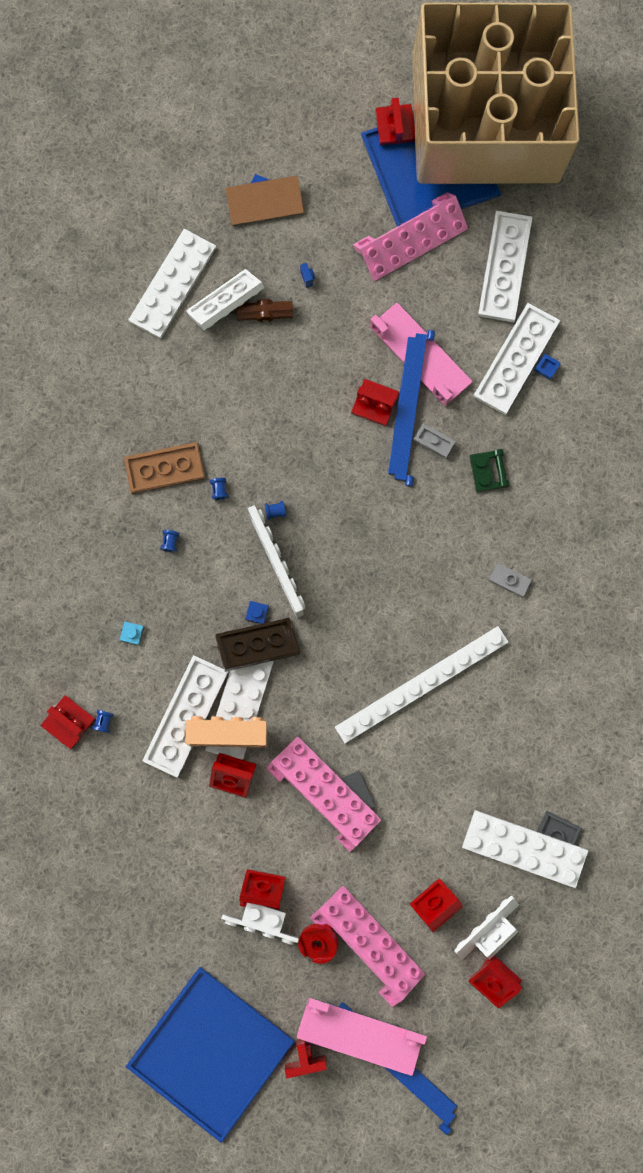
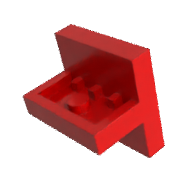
[375,98,415,146]
[351,378,399,427]
[40,695,95,750]
[209,753,256,798]
[239,869,286,910]
[410,878,463,932]
[468,955,522,1009]
[285,1039,327,1079]

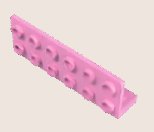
[353,192,468,281]
[370,303,472,406]
[266,737,381,852]
[310,886,425,1007]
[297,997,427,1076]

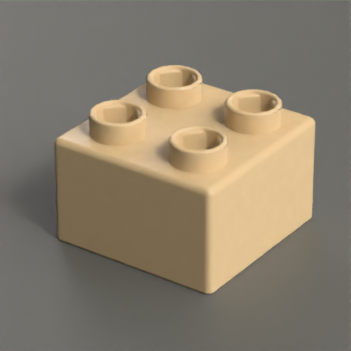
[412,3,579,184]

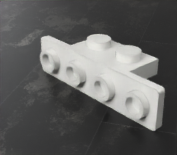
[454,896,519,960]
[221,903,299,945]

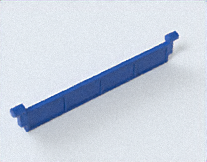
[388,330,435,487]
[333,1002,457,1135]

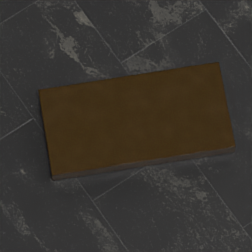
[215,618,300,672]

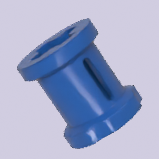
[209,478,229,500]
[265,501,286,520]
[160,530,180,552]
[92,710,114,733]

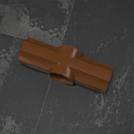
[237,299,293,322]

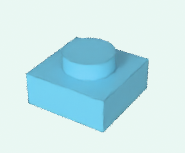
[120,621,144,645]

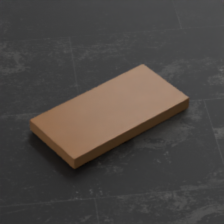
[225,175,304,225]
[124,442,205,494]

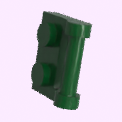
[469,449,510,492]

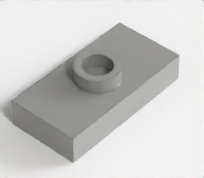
[413,424,456,459]
[489,563,531,597]

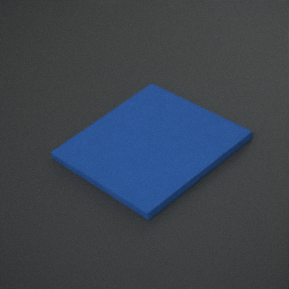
[361,116,501,227]
[125,967,295,1143]

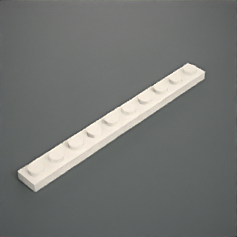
[335,626,508,744]

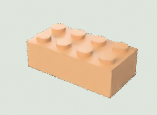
[185,716,268,748]

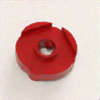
[298,924,339,964]

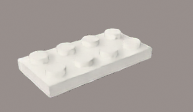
[186,269,264,330]

